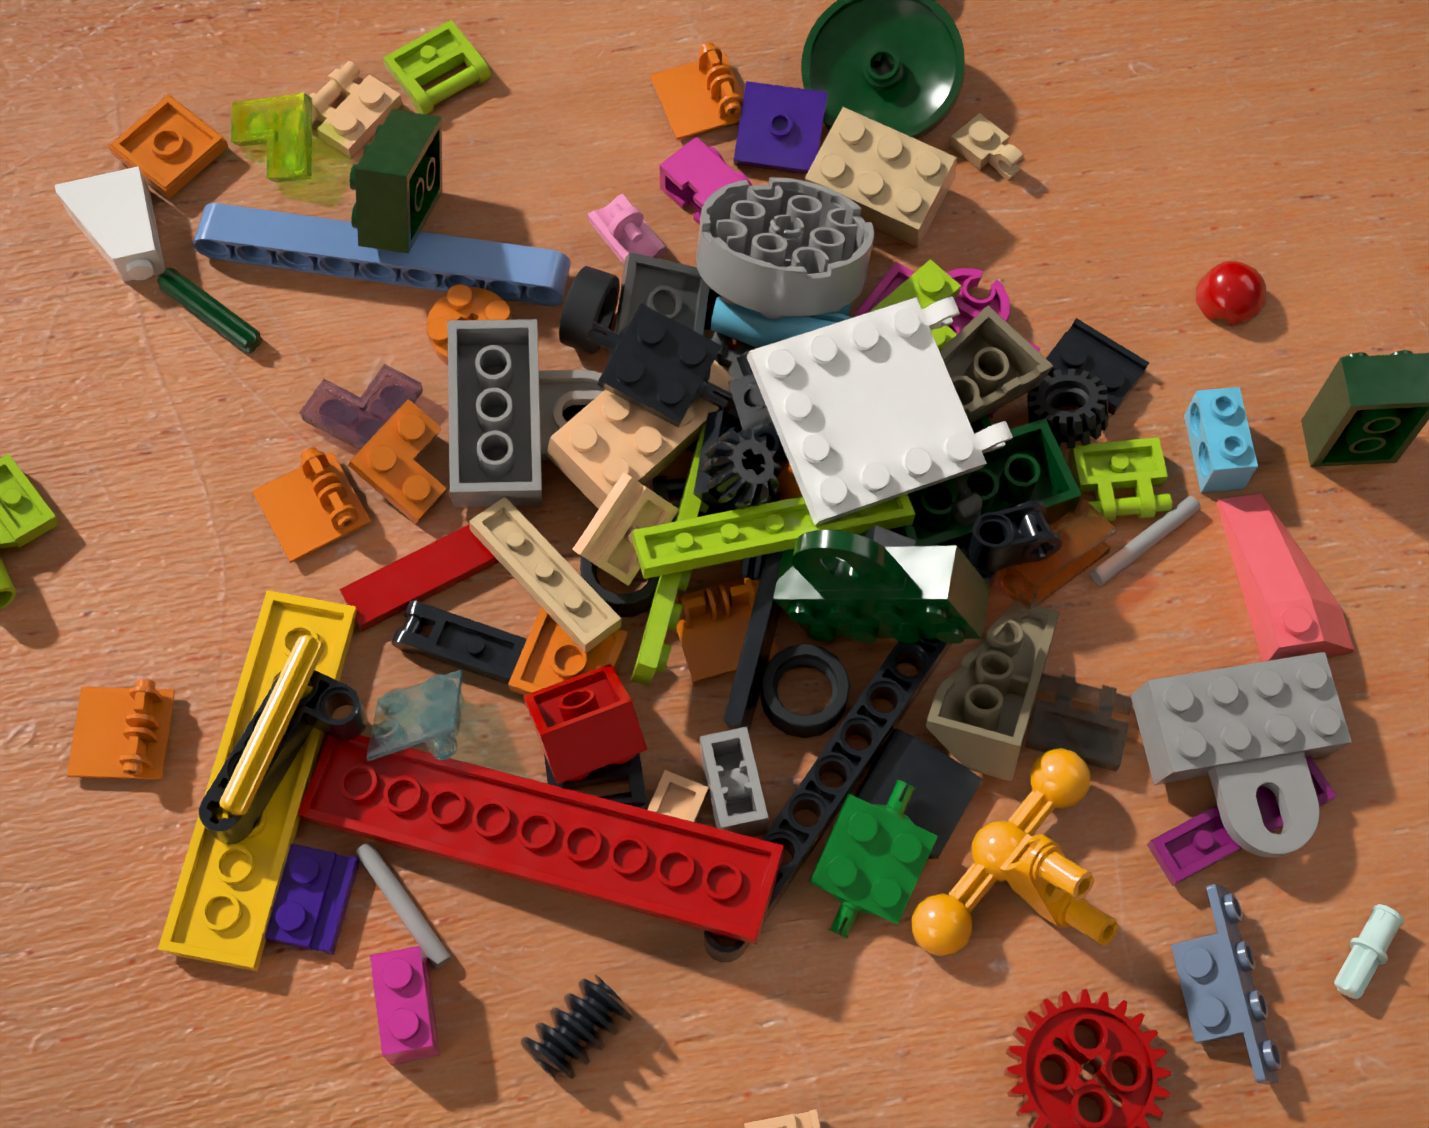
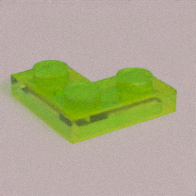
[231,93,312,183]

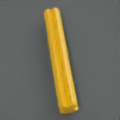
[220,635,324,815]

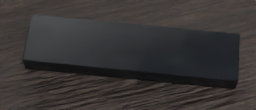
[724,551,783,734]

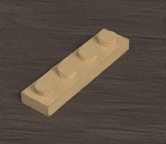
[469,497,621,654]

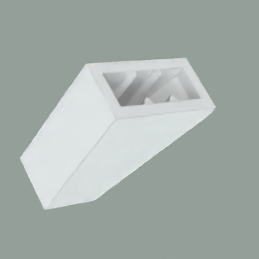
[55,166,165,282]

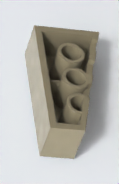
[939,305,1053,424]

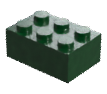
[350,109,443,254]
[1301,350,1429,467]

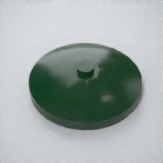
[801,0,965,139]

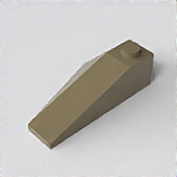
[926,600,1060,782]

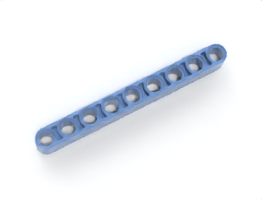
[193,203,571,306]

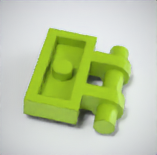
[1069,437,1172,522]

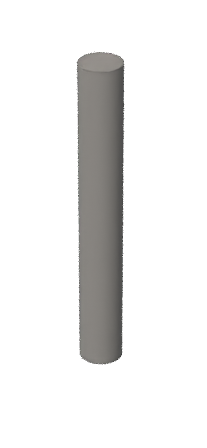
[1090,496,1201,586]
[355,842,452,969]

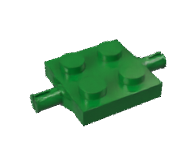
[808,779,938,938]

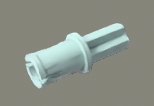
[1334,904,1404,999]

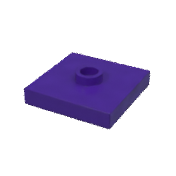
[734,81,827,174]

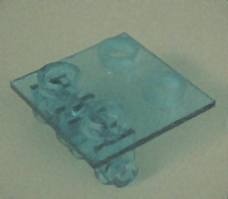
[366,669,464,761]

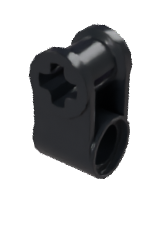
[968,500,1062,572]

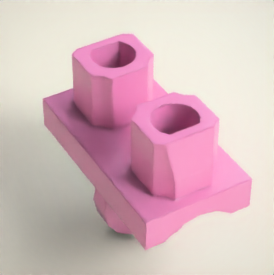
[588,194,666,265]

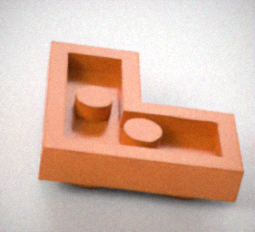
[348,399,447,524]

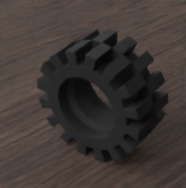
[1027,369,1108,449]

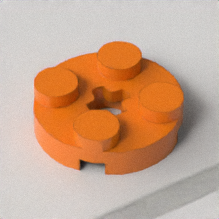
[427,284,512,365]

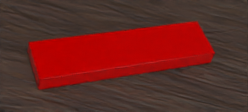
[339,525,499,632]

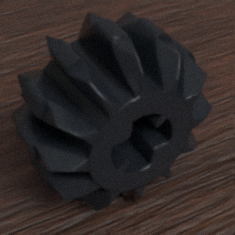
[701,429,784,510]

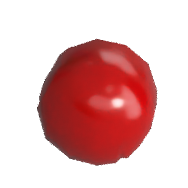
[1196,261,1266,326]

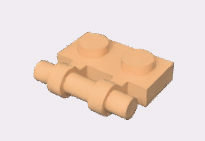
[295,61,403,158]

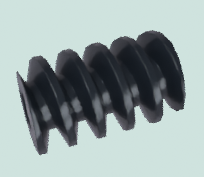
[521,975,633,1085]

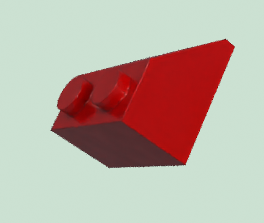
[523,663,648,784]

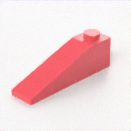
[1217,493,1354,662]

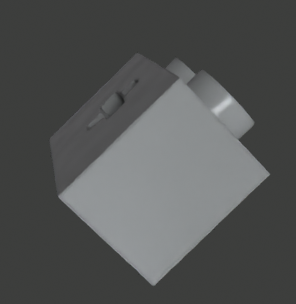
[700,727,769,837]

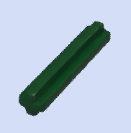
[157,268,262,353]

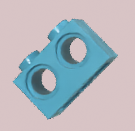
[1184,387,1258,493]

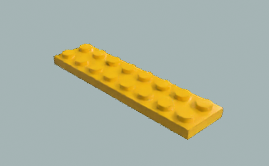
[158,590,357,972]

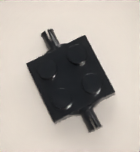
[586,303,732,428]

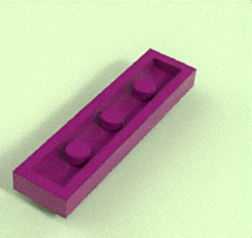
[1147,755,1337,887]

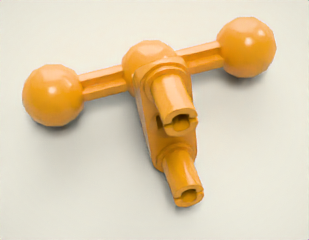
[911,748,1118,957]

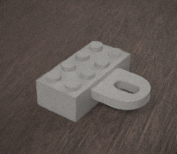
[447,319,605,507]
[1130,652,1352,858]

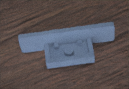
[1171,883,1281,1085]

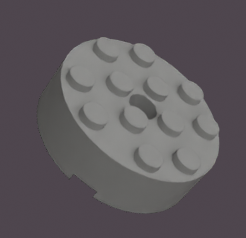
[696,177,874,319]

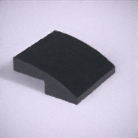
[855,728,982,859]

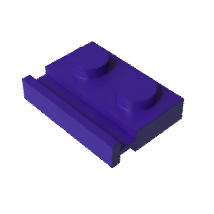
[265,844,360,955]

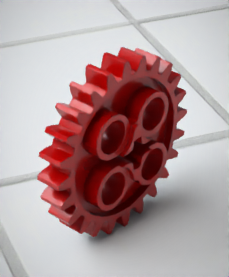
[1004,989,1171,1128]

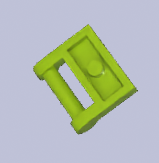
[383,20,492,114]

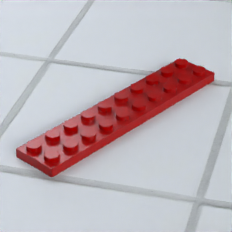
[297,735,785,945]

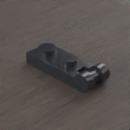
[391,601,527,685]

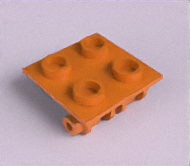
[650,42,744,140]
[252,447,371,563]
[675,578,780,683]
[67,679,175,780]

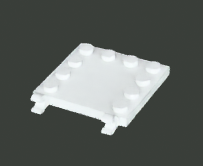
[747,297,1013,526]

